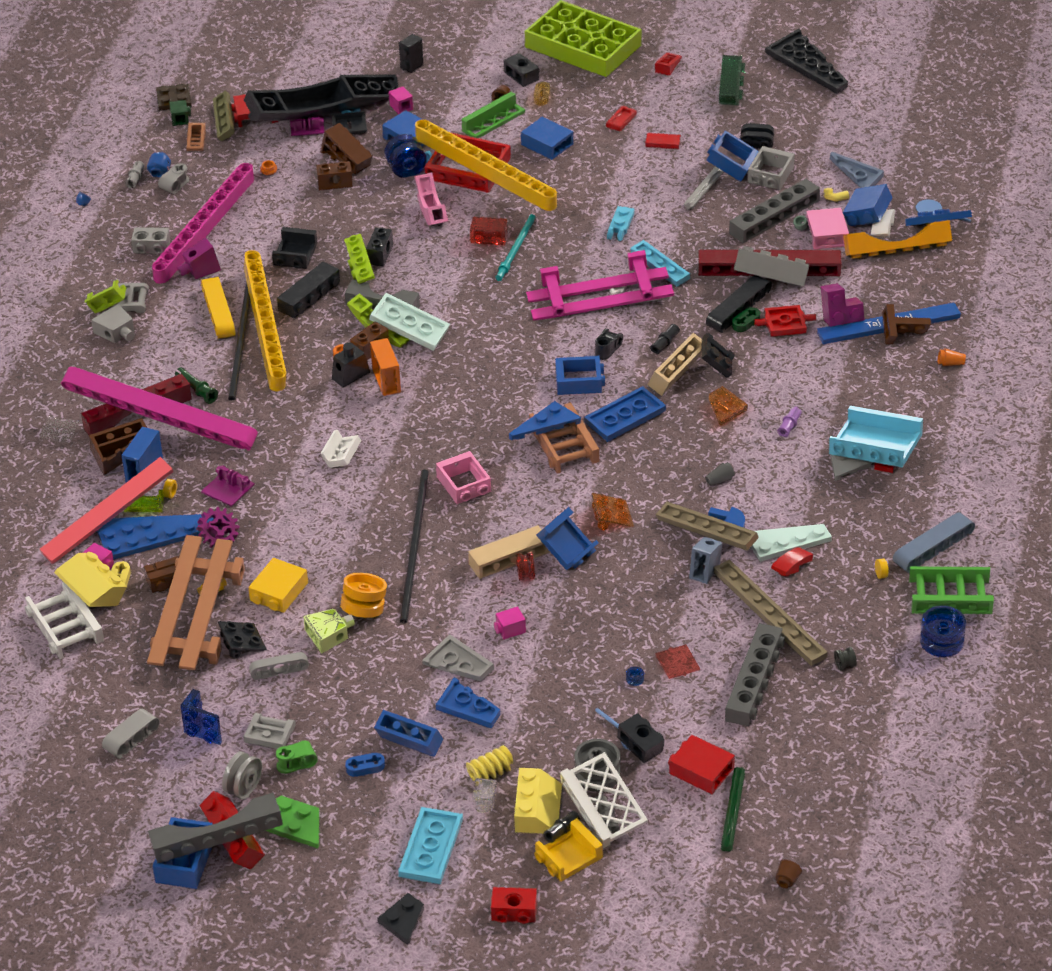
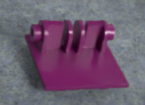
[290,117,324,136]
[201,465,255,507]

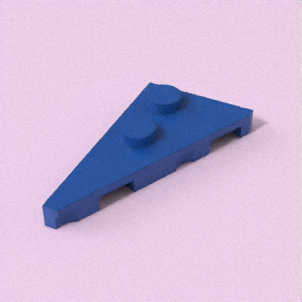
[509,401,581,440]

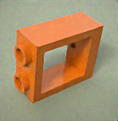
[370,338,401,396]

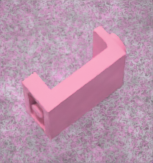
[806,208,849,249]

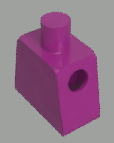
[177,238,221,279]

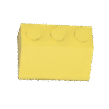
[54,552,127,607]
[514,768,562,833]

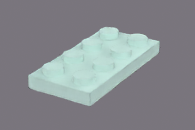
[369,293,450,351]

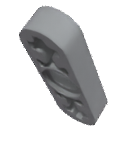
[249,652,309,680]

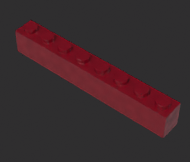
[698,250,842,276]

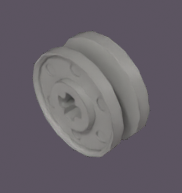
[222,751,262,799]

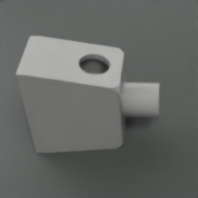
[91,304,135,343]

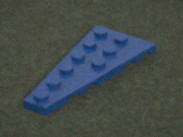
[97,514,218,560]

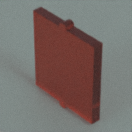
[655,644,700,679]

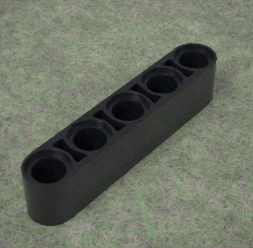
[706,275,772,333]

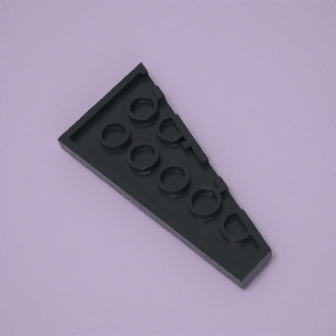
[765,28,848,94]

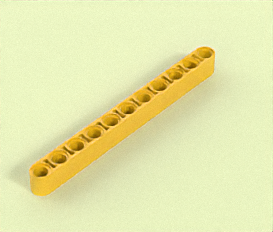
[415,119,557,211]
[244,250,286,392]

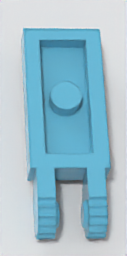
[607,206,635,241]

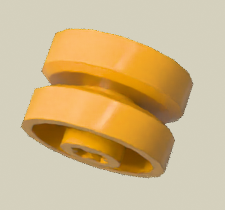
[340,573,387,618]

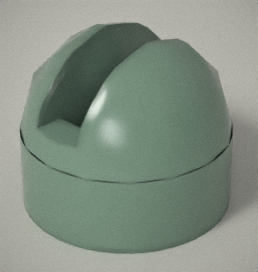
[793,215,808,231]

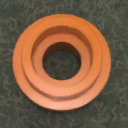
[260,160,277,175]

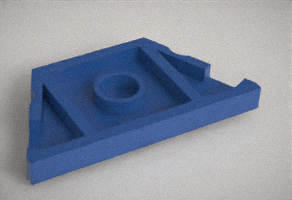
[905,209,972,226]

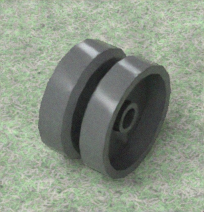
[574,739,620,792]

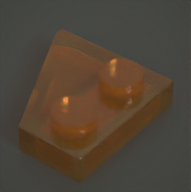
[709,386,748,426]

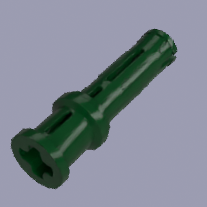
[175,367,218,404]

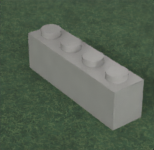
[734,246,809,286]

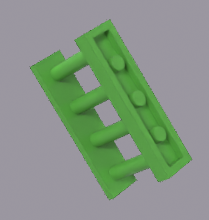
[909,566,994,614]

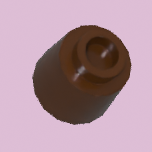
[491,85,511,101]
[775,859,802,888]

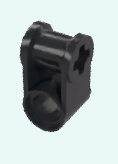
[595,328,624,360]

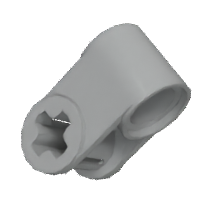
[158,163,189,194]

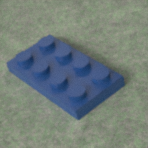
[584,386,666,442]

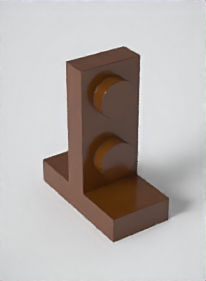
[882,304,931,345]

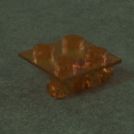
[591,493,634,530]

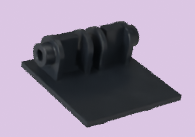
[218,621,267,659]

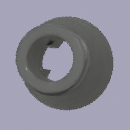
[705,462,735,486]

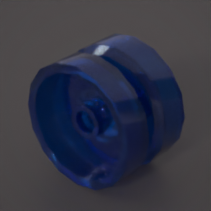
[384,134,427,178]
[920,606,967,657]

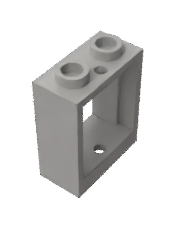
[748,146,795,190]

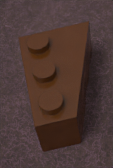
[320,123,372,174]
[89,418,147,475]

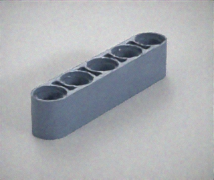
[893,512,975,573]

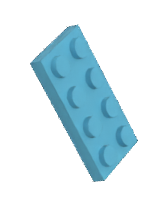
[398,807,463,884]

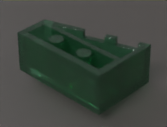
[719,55,745,105]

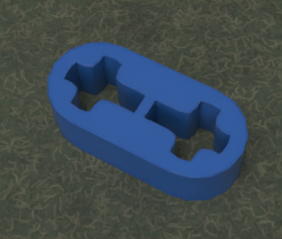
[345,753,385,777]

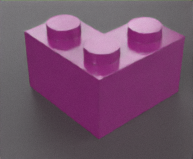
[820,283,865,327]

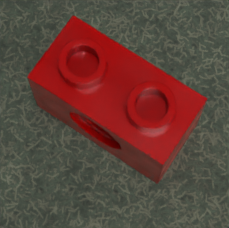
[491,887,537,924]

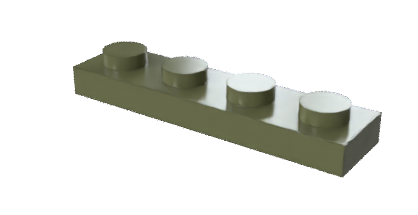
[213,90,235,142]

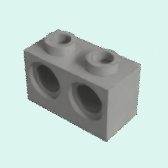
[131,227,171,254]

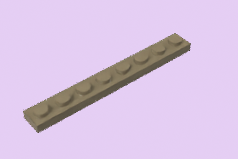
[714,559,828,666]

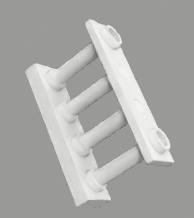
[24,582,104,659]

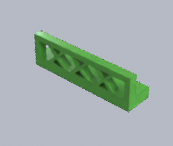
[461,92,525,138]

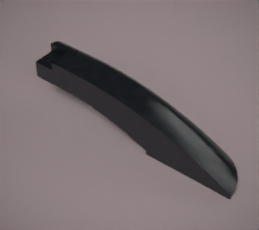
[244,74,398,121]

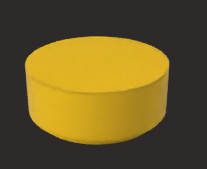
[163,479,177,499]
[875,558,889,579]

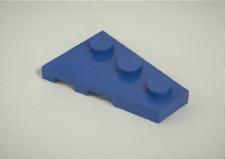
[436,677,501,729]

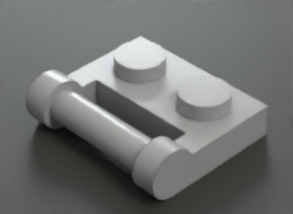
[113,283,149,313]
[244,713,296,749]

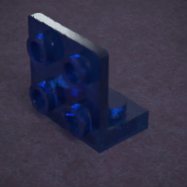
[180,689,222,745]

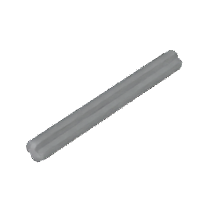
[684,166,724,210]

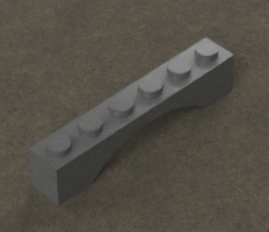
[148,793,283,864]

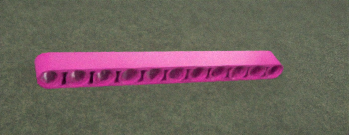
[152,163,254,284]
[61,366,258,451]

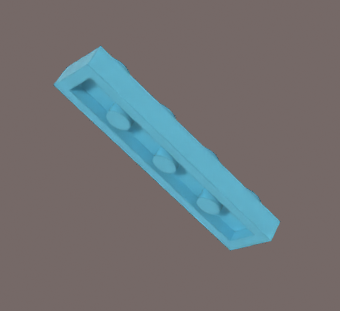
[630,240,690,287]

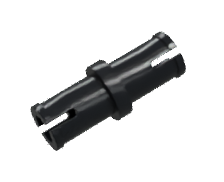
[650,324,680,354]
[544,811,580,843]

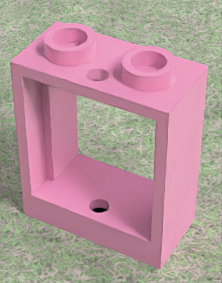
[436,451,491,504]

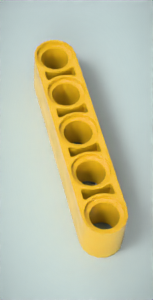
[201,277,236,339]

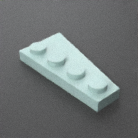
[751,524,832,562]

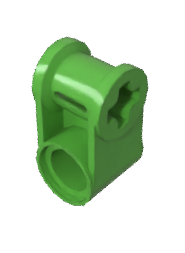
[276,741,318,774]

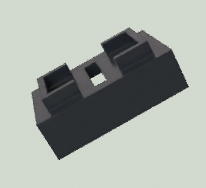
[332,111,367,134]

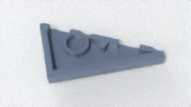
[830,152,884,188]

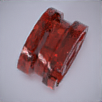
[516,552,535,581]

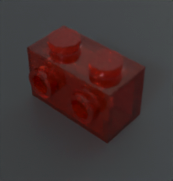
[470,217,508,245]

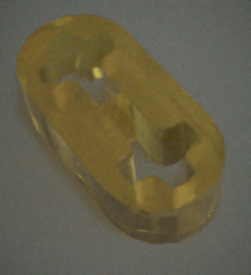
[534,81,550,106]

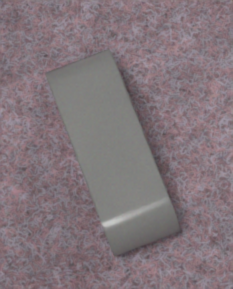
[102,708,160,759]

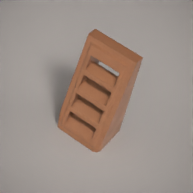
[186,123,206,151]

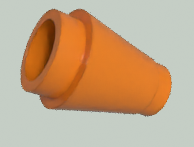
[937,348,966,366]

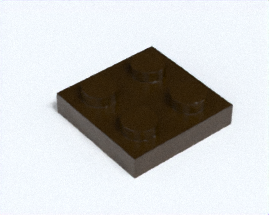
[156,84,192,111]

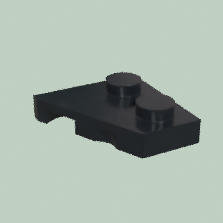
[377,893,424,945]

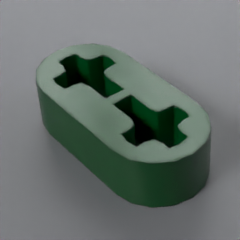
[732,307,760,332]

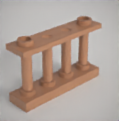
[529,403,599,474]

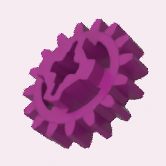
[196,507,240,548]

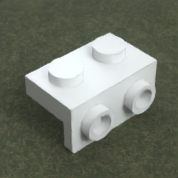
[321,430,361,468]

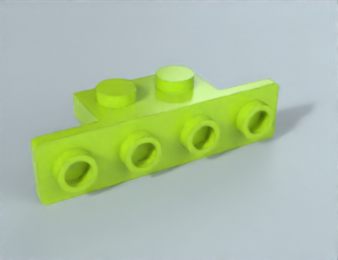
[344,234,375,284]

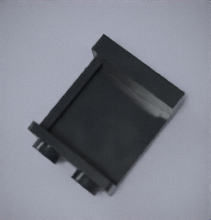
[272,227,318,269]

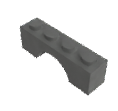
[345,280,420,310]

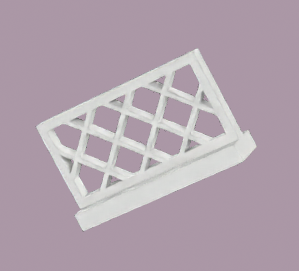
[560,752,648,848]

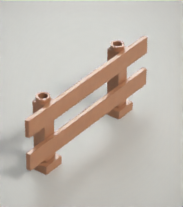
[147,535,245,670]

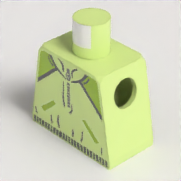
[304,609,355,653]

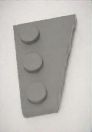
[422,634,495,682]

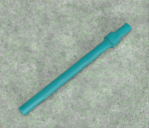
[495,214,536,281]

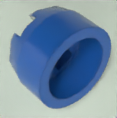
[76,192,91,206]

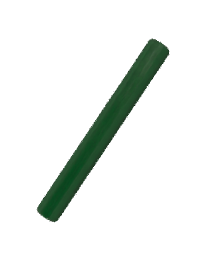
[721,767,745,852]

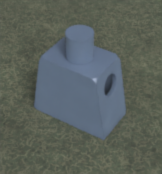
[689,537,722,584]

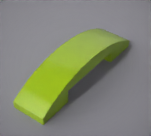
[347,294,410,348]

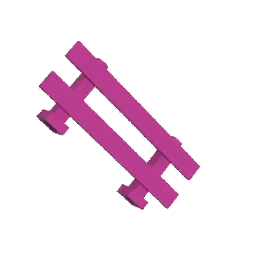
[526,250,674,321]

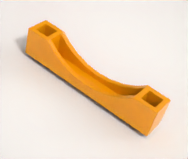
[843,220,952,259]

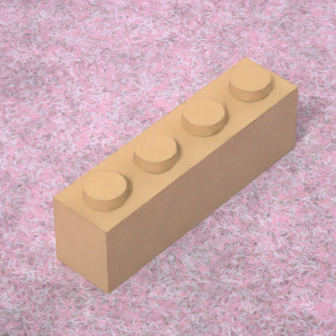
[648,333,702,396]
[468,525,549,579]

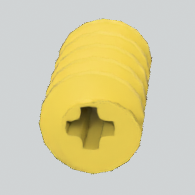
[466,745,513,786]

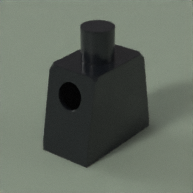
[332,342,370,388]

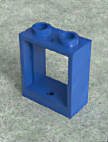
[706,130,759,181]
[555,356,605,395]

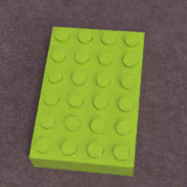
[524,0,642,77]

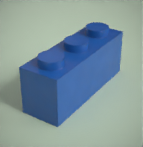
[374,710,443,757]

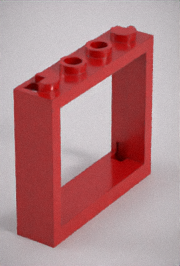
[425,132,511,193]

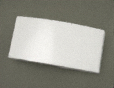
[871,209,895,238]

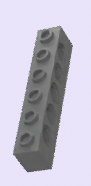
[729,179,820,243]
[725,623,785,727]

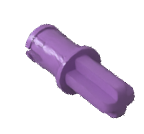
[777,406,802,437]

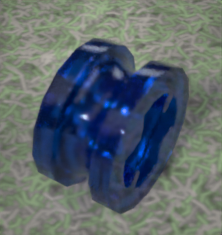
[626,666,644,686]

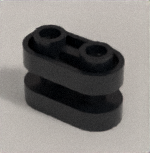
[740,123,775,149]

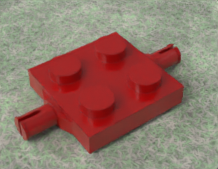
[754,305,816,337]

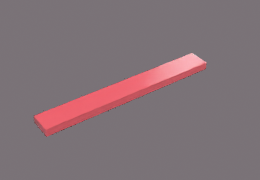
[40,457,173,564]

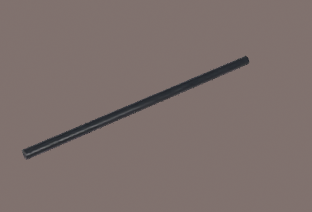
[228,282,250,400]
[400,469,429,623]

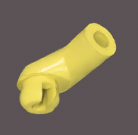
[823,188,850,202]

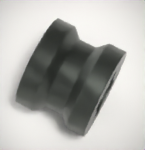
[834,647,857,670]

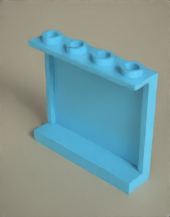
[829,406,923,467]

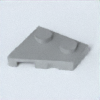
[830,454,871,480]

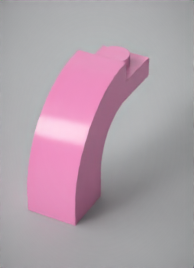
[415,173,448,225]

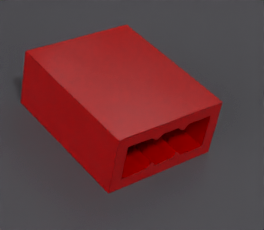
[668,735,735,795]

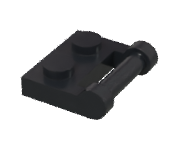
[701,333,735,378]

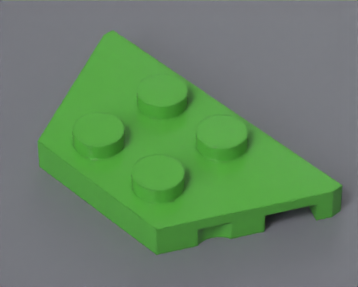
[265,796,320,848]

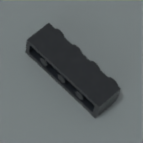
[277,262,340,319]

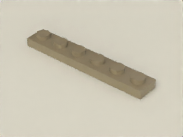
[656,502,759,551]

